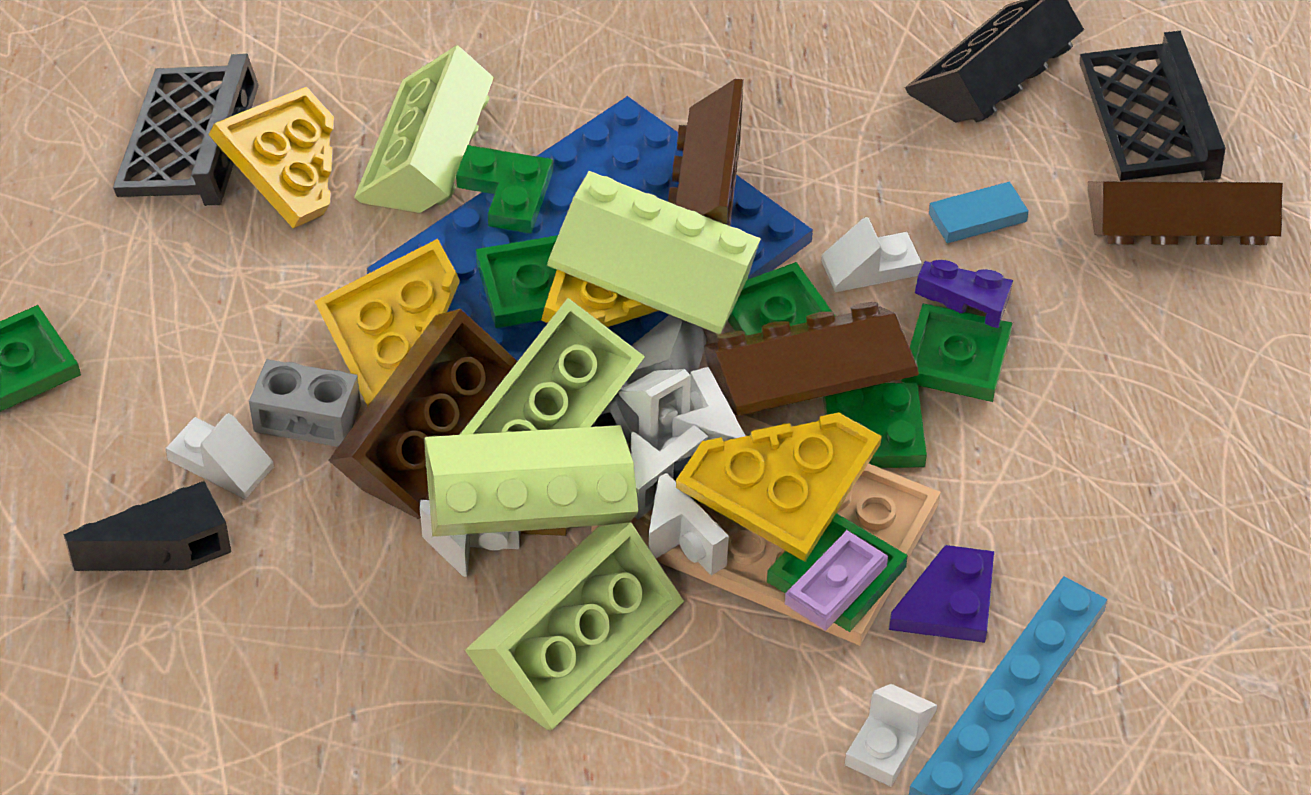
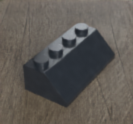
[904,0,1084,123]

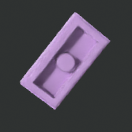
[785,530,888,631]

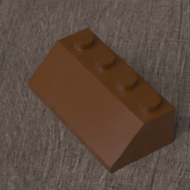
[668,79,744,226]
[1087,181,1283,245]
[704,302,919,416]
[328,309,518,519]

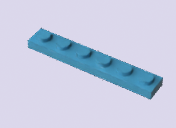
[909,576,1108,795]

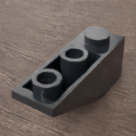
[63,481,232,571]

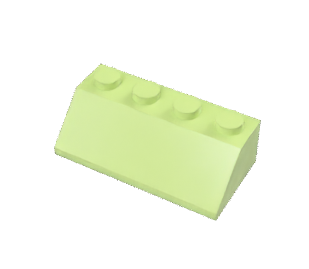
[354,45,494,213]
[547,171,761,334]
[460,298,645,435]
[424,425,638,537]
[465,522,684,730]

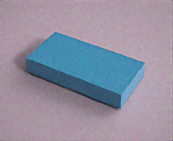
[929,181,1029,243]

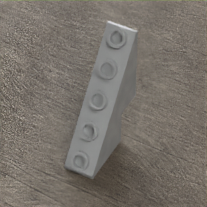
[591,315,708,444]

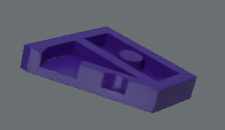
[915,260,1013,328]
[889,545,994,643]

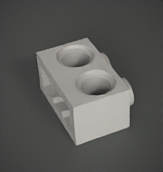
[249,359,361,447]

